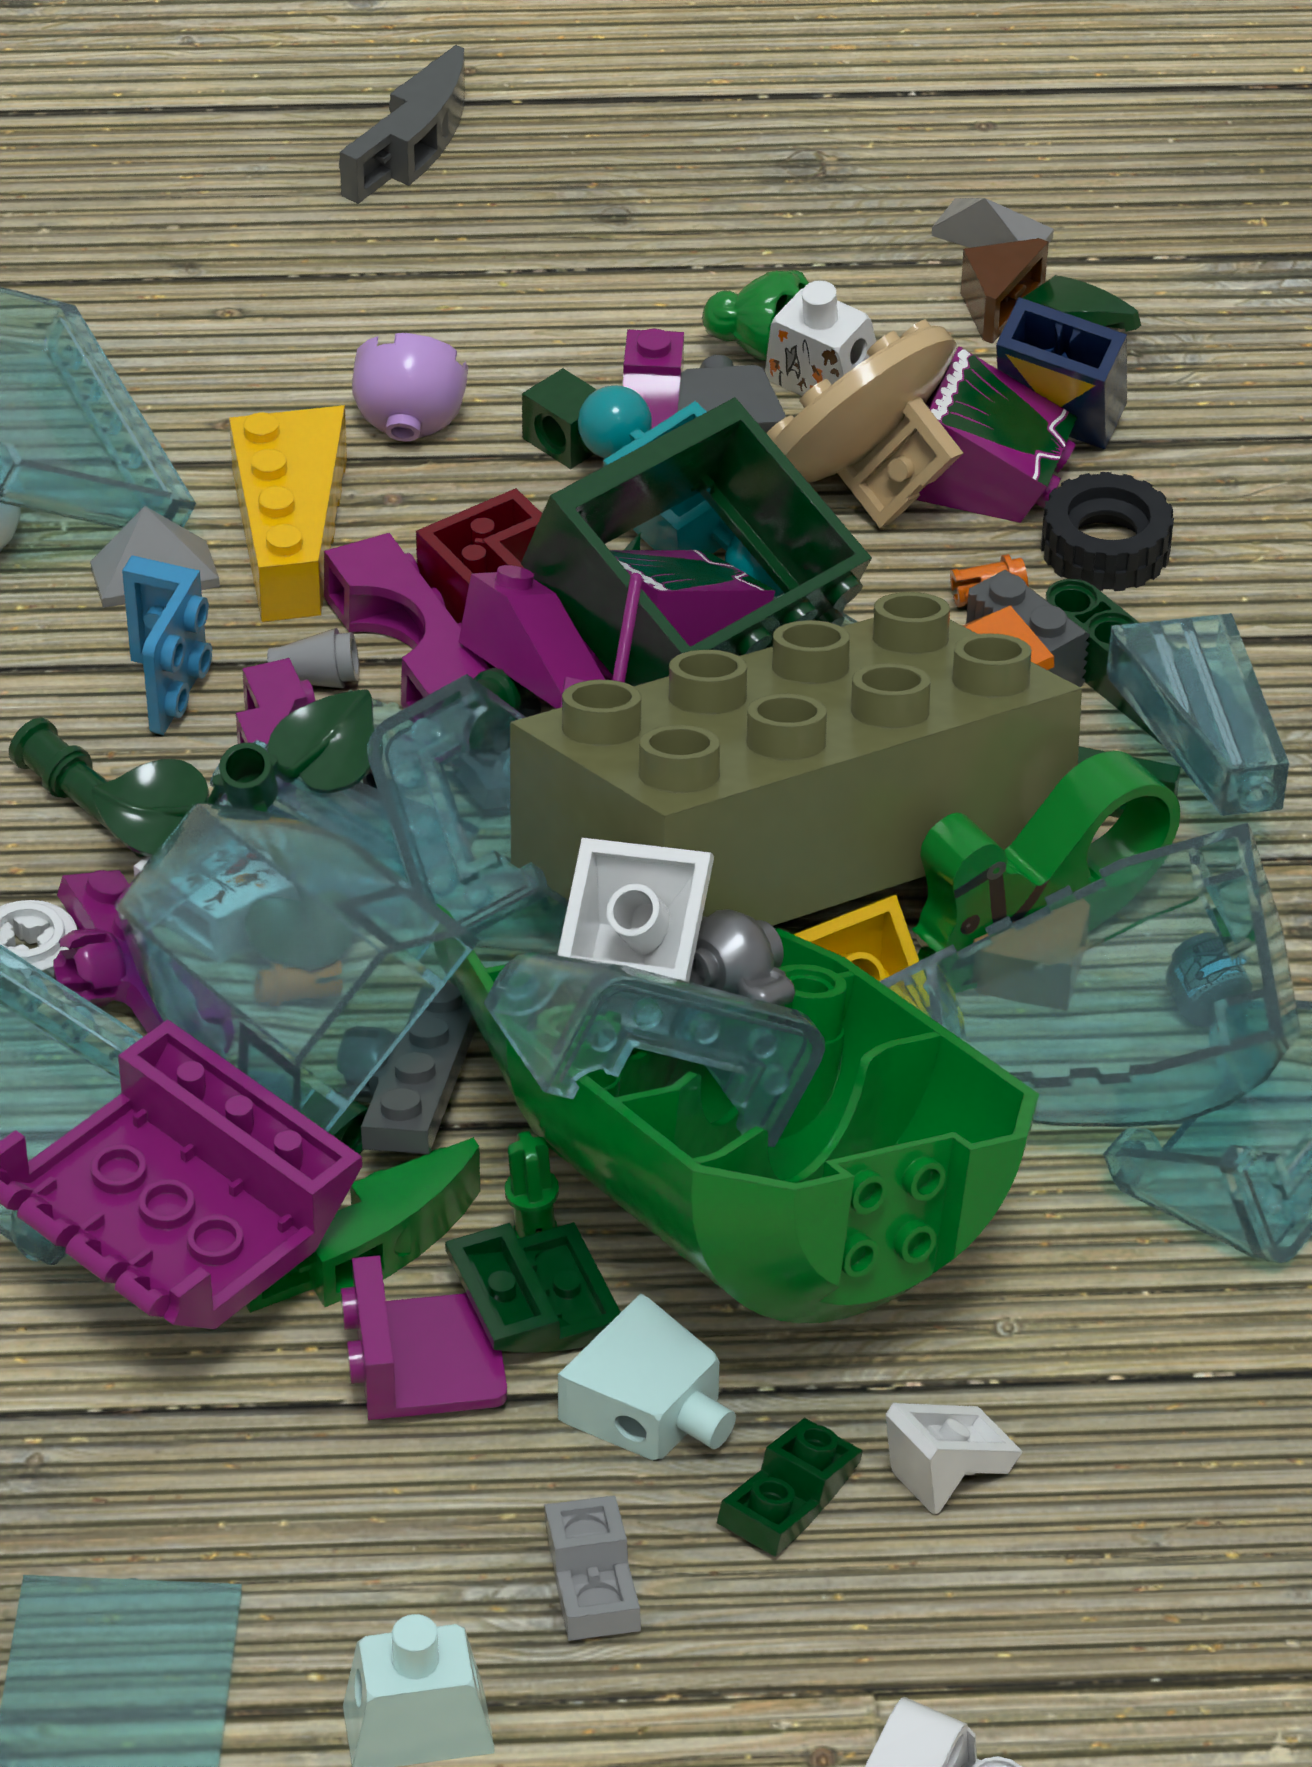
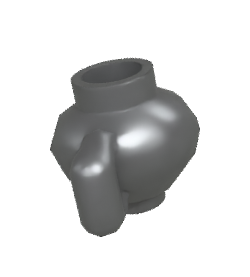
[689,909,795,1013]

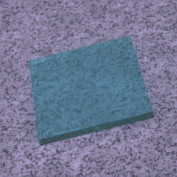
[0,1575,242,1767]

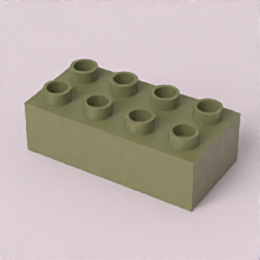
[510,592,1082,926]

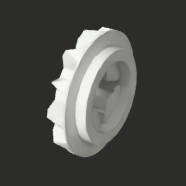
[0,900,77,984]

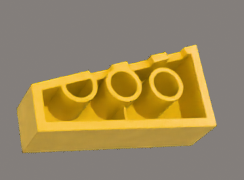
[229,405,347,622]

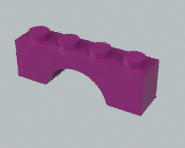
[324,533,495,727]

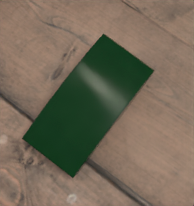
[716,1417,863,1557]

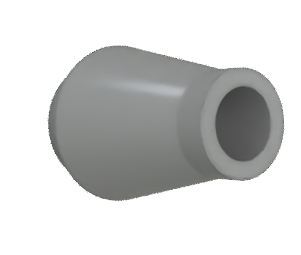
[267,628,359,688]

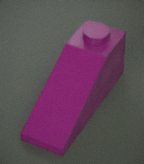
[458,565,605,709]

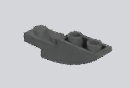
[339,45,465,204]

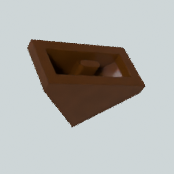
[960,238,1049,344]

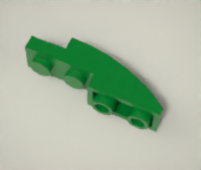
[246,1137,480,1313]

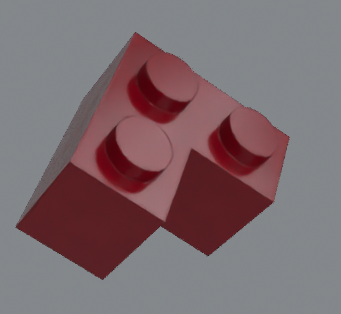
[416,488,542,624]

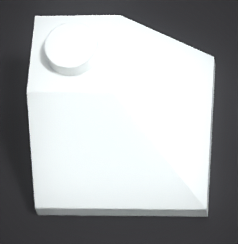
[555,838,714,998]

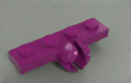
[53,870,228,1052]

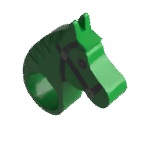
[912,751,1181,1000]

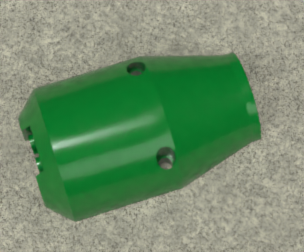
[427,904,1039,1323]

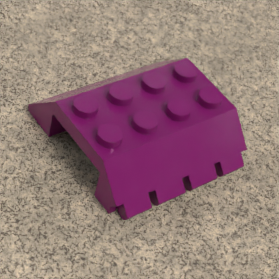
[0,1019,363,1329]

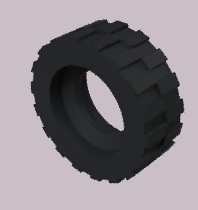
[1041,472,1174,591]

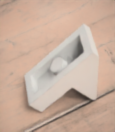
[886,1403,1023,1514]

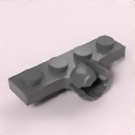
[333,982,477,1154]

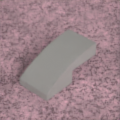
[544,1495,641,1641]

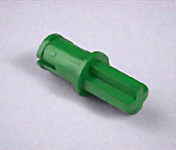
[505,1131,559,1238]

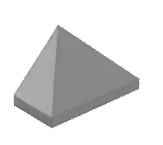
[932,198,1054,248]
[90,506,220,608]

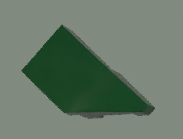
[1022,275,1141,332]

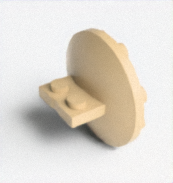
[766,319,963,528]

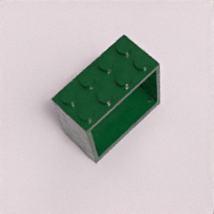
[521,397,872,686]

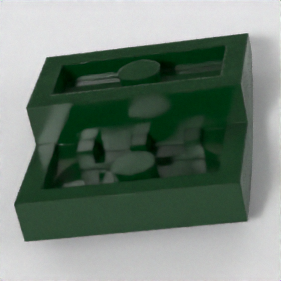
[445,1222,621,1353]

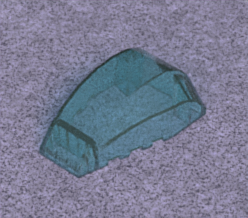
[114,802,480,1132]
[879,822,1301,1127]

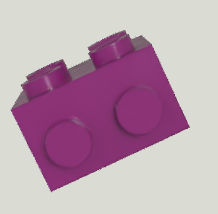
[340,1256,507,1420]

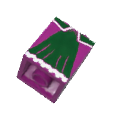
[916,346,1077,523]
[582,550,775,680]

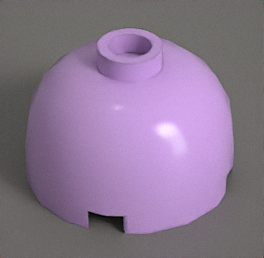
[352,333,468,441]

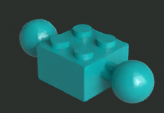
[578,385,784,598]

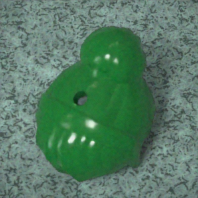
[702,270,809,362]

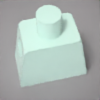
[558,1293,736,1460]
[343,1614,494,1767]

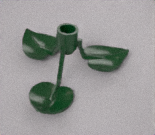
[92,689,377,971]

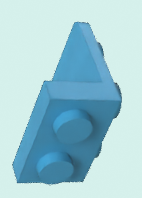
[122,555,212,735]

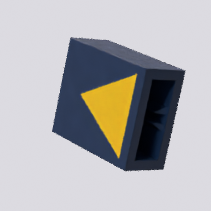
[996,297,1127,449]

